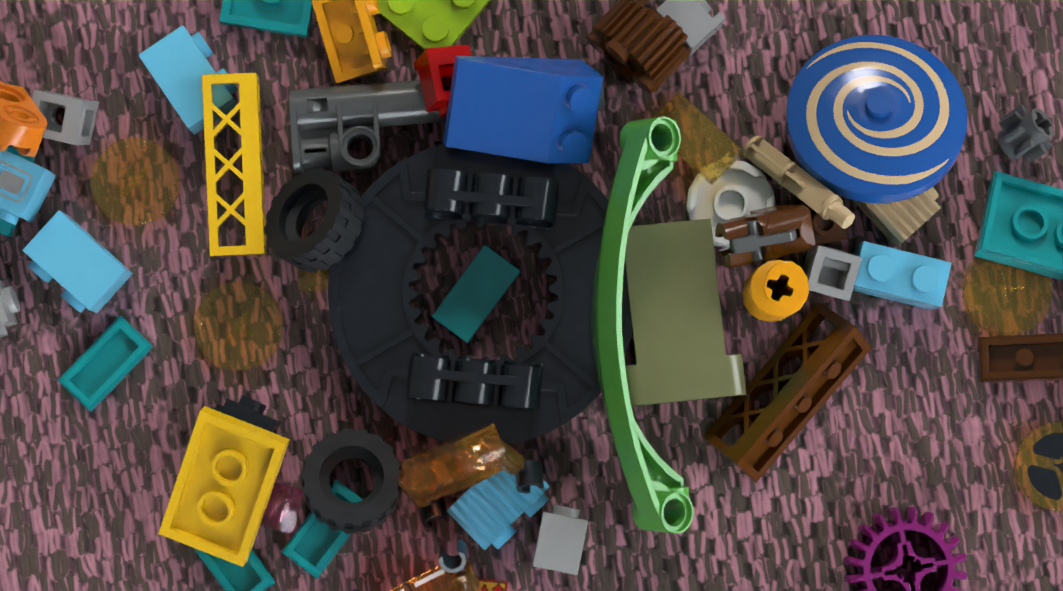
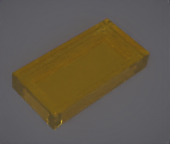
[653,92,743,185]

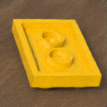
[158,406,290,567]

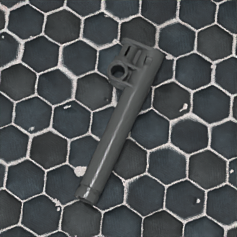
[289,66,605,175]

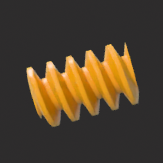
[742,260,809,322]

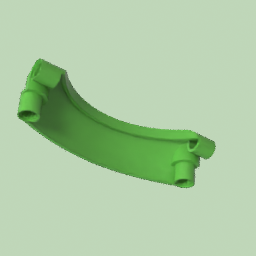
[591,116,694,534]

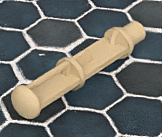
[743,136,855,229]

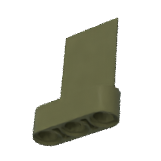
[625,219,747,407]

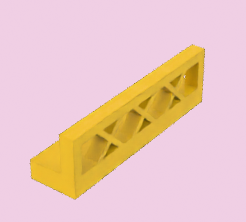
[202,73,267,256]

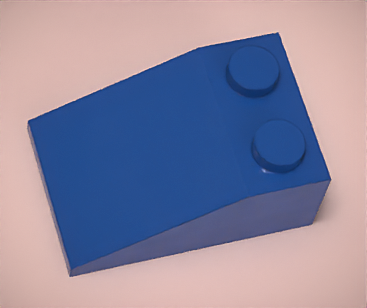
[443,56,603,163]

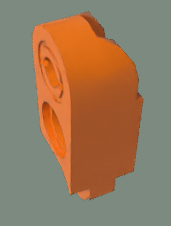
[0,81,48,158]

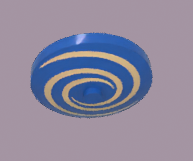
[785,35,967,203]

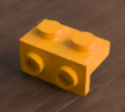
[311,0,392,84]

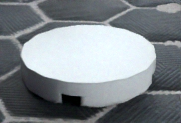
[686,159,776,248]

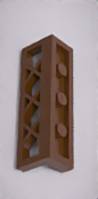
[703,302,872,483]

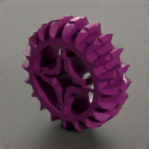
[843,507,967,591]

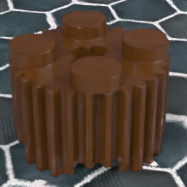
[586,0,691,94]

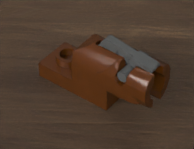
[715,194,847,268]

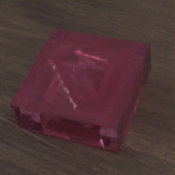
[260,482,303,534]

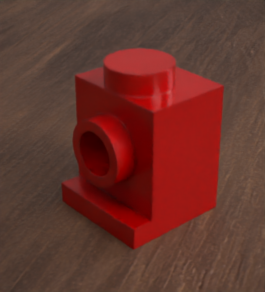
[414,44,471,119]

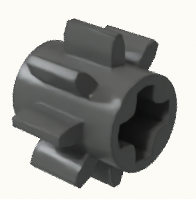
[997,105,1054,164]

